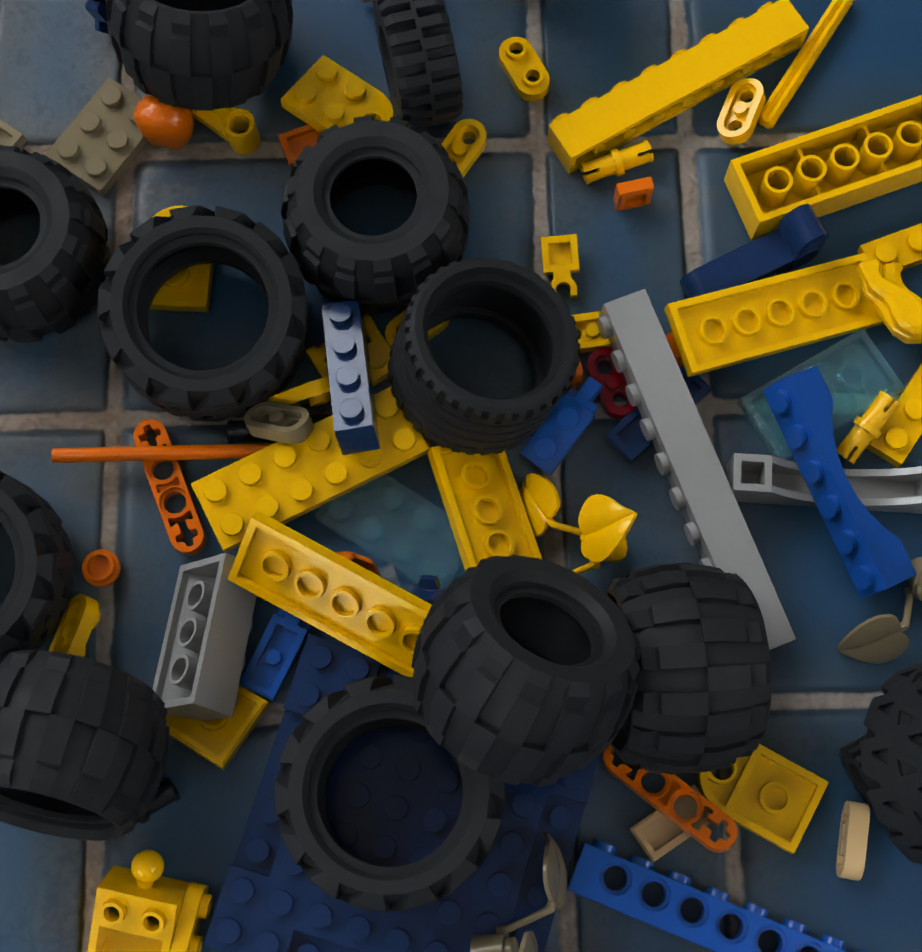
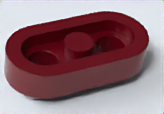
[586,347,637,419]

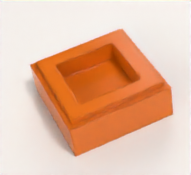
[613,176,654,211]

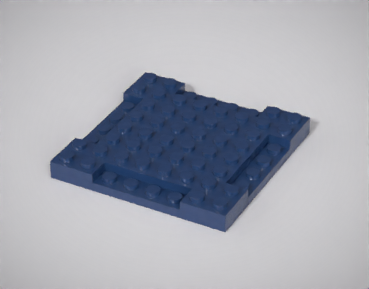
[203,634,601,952]

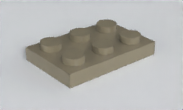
[45,77,148,197]

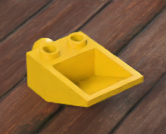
[87,849,190,952]

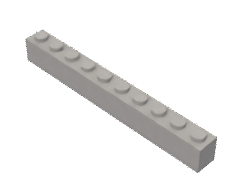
[597,289,796,650]

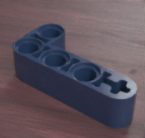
[680,204,829,298]

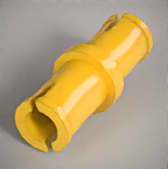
[580,140,654,185]
[837,390,901,465]

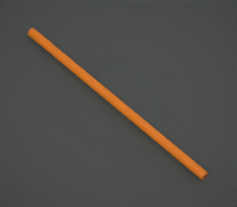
[51,440,430,463]

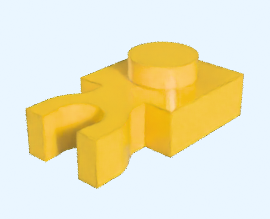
[540,234,580,298]

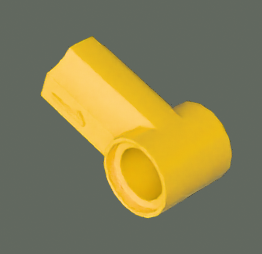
[192,107,261,155]

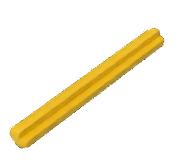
[757,0,854,129]

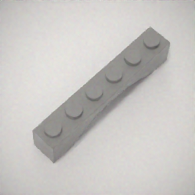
[726,453,922,514]

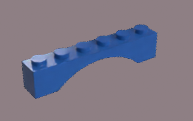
[762,366,917,599]

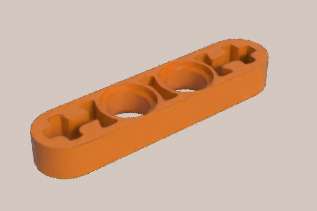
[133,419,207,556]
[603,744,737,853]

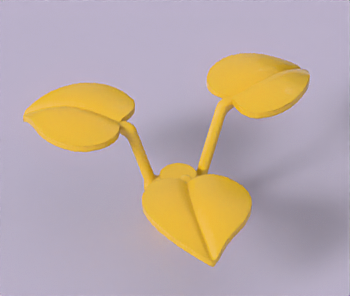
[519,473,638,575]

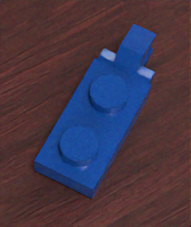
[520,377,603,476]
[239,608,311,702]

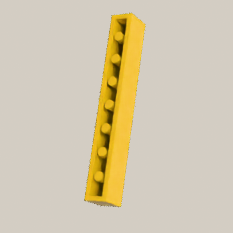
[547,0,809,174]

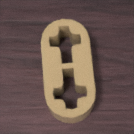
[836,800,870,881]

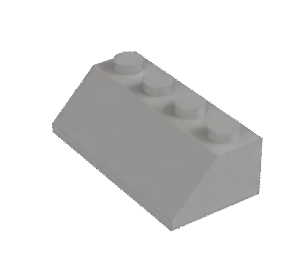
[152,553,257,721]

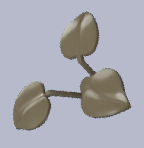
[837,557,922,664]
[470,832,568,952]

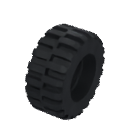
[373,0,463,129]

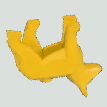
[856,258,922,344]

